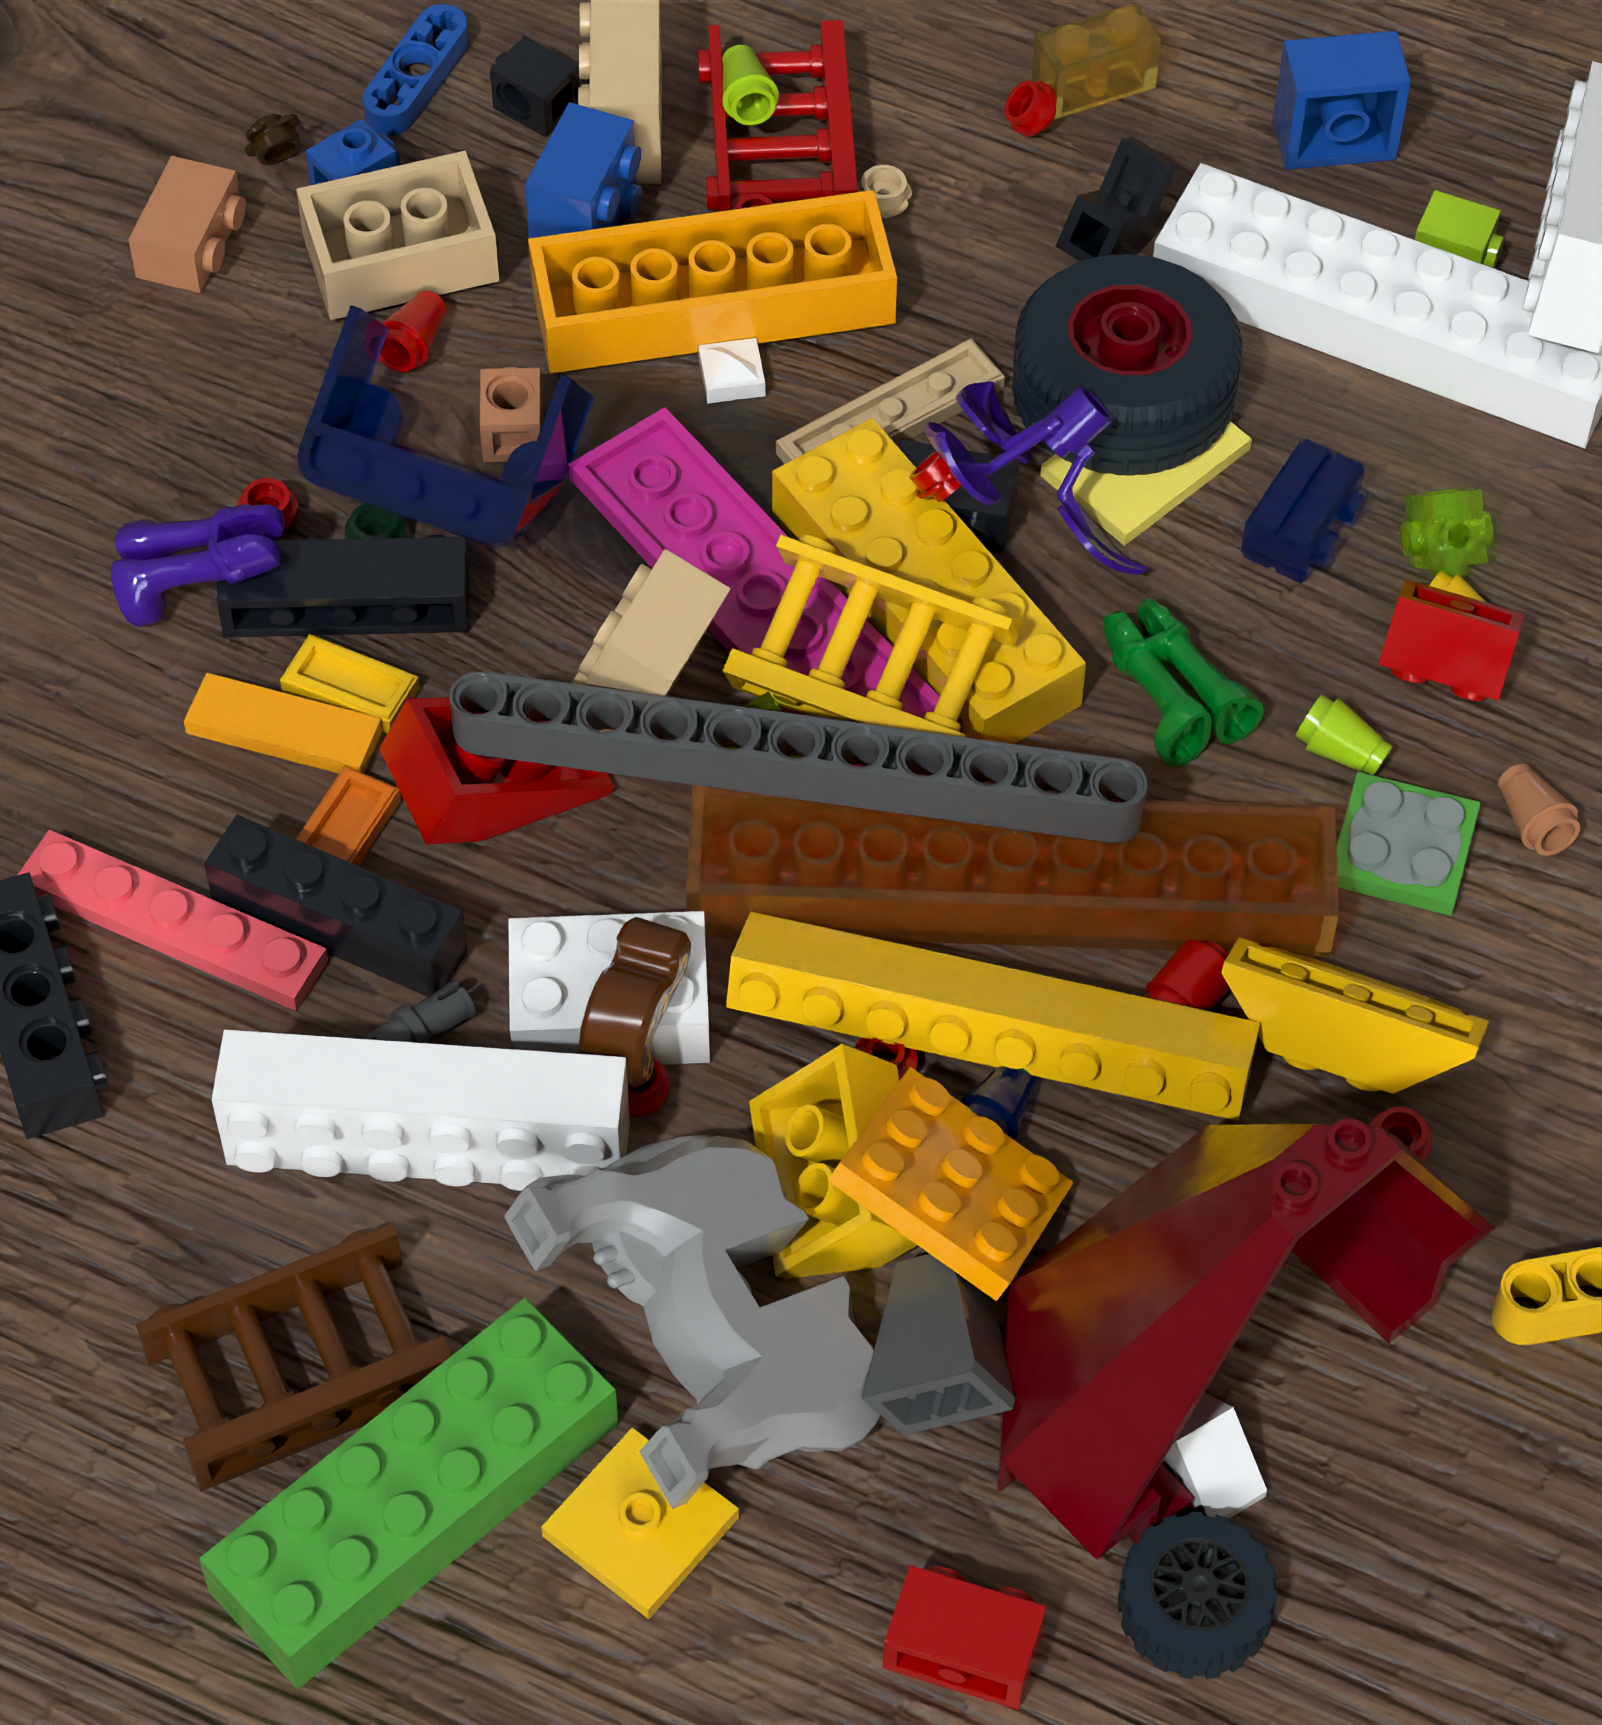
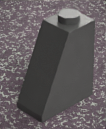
[862,1254,1015,1435]

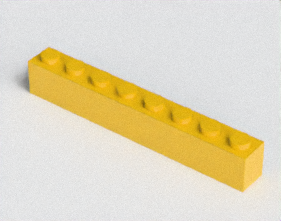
[726,911,1260,1121]

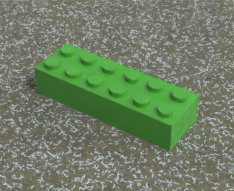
[199,1297,618,1690]

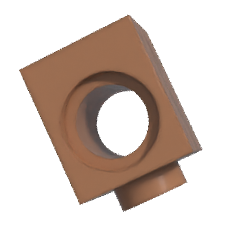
[479,367,543,462]

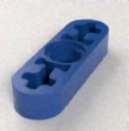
[362,4,469,136]

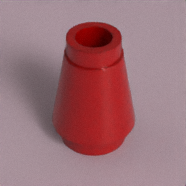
[373,290,447,372]

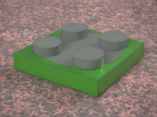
[1327,772,1481,916]

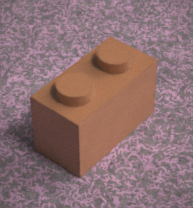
[128,155,246,293]

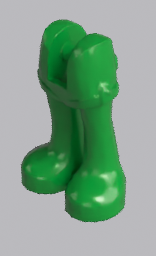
[1102,597,1264,767]

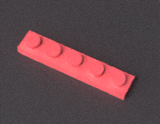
[17,830,328,1011]

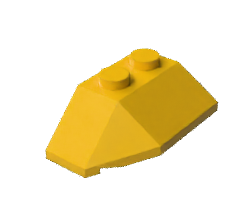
[1221,937,1489,1094]

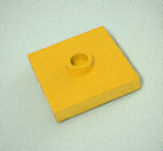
[541,1428,739,1619]

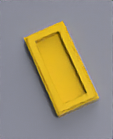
[280,634,420,734]

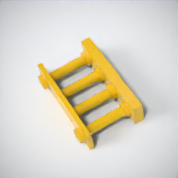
[723,535,1019,737]

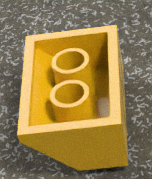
[749,1044,918,1279]

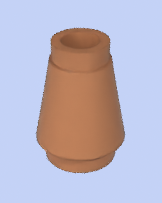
[1498,763,1580,856]

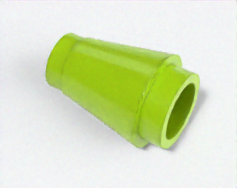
[722,45,779,125]
[1295,694,1393,776]

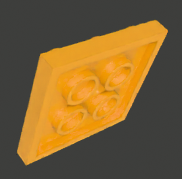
[827,1067,1074,1301]

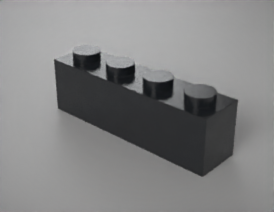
[217,535,469,638]
[204,814,468,997]

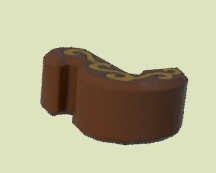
[578,917,692,1088]

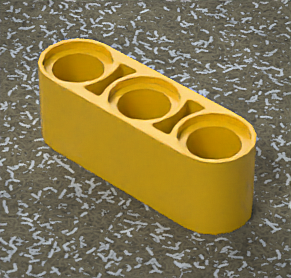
[1491,1247,1602,1345]

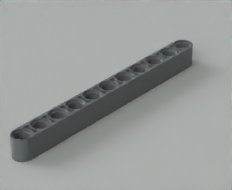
[450,671,1148,843]

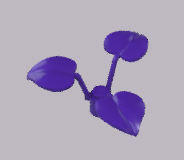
[924,381,1148,575]

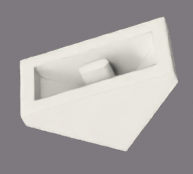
[1162,1392,1267,1519]

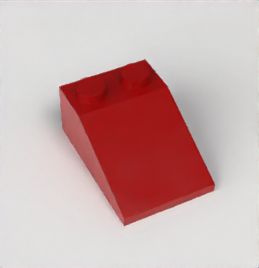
[379,697,615,845]

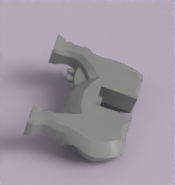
[504,1135,880,1509]

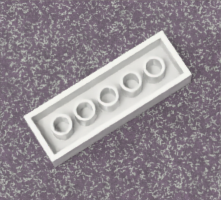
[1522,61,1602,353]
[212,1029,630,1191]

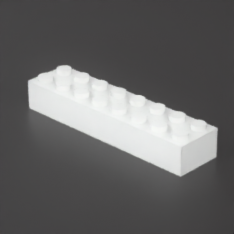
[1153,163,1602,449]

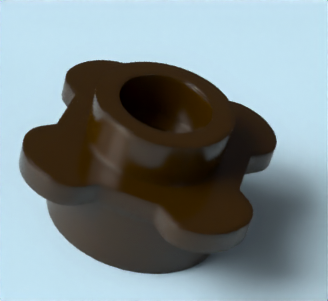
[245,114,301,165]

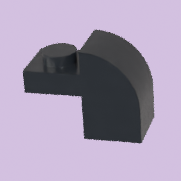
[1055,137,1179,262]

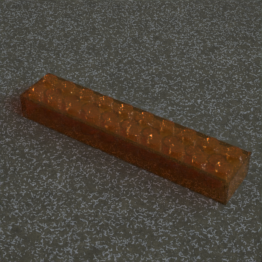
[686,785,1339,956]

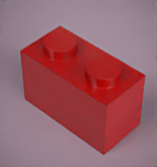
[1378,579,1525,701]
[883,1565,1047,1710]

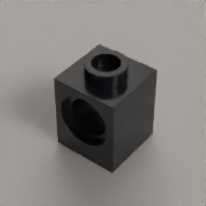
[490,36,580,138]

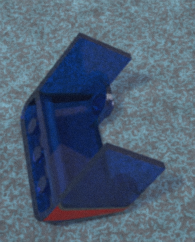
[297,305,595,547]

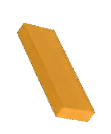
[184,673,383,774]

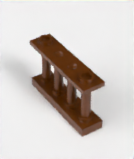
[136,1223,452,1492]

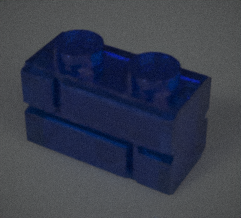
[1241,438,1368,584]

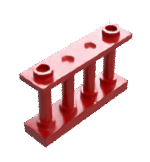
[698,20,858,212]

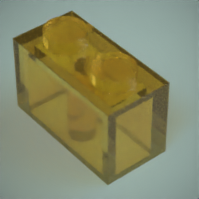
[1031,2,1161,119]

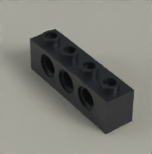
[0,872,109,1140]

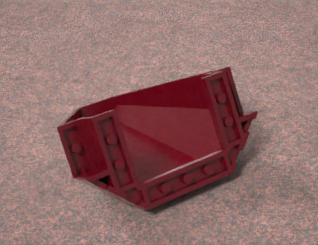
[997,1118,1495,1560]

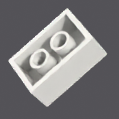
[508,911,710,1065]

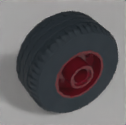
[1012,254,1243,476]

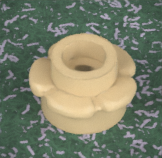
[857,165,912,218]

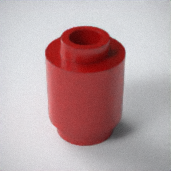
[1145,939,1230,1011]

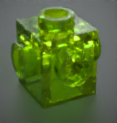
[1400,487,1493,579]

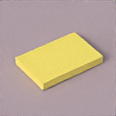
[1040,421,1252,546]

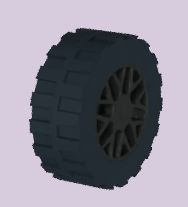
[1118,1512,1278,1679]

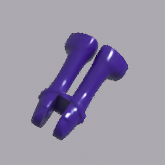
[111,504,285,627]

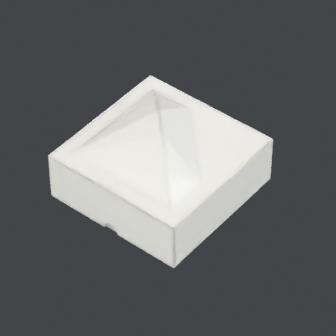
[698,338,766,404]

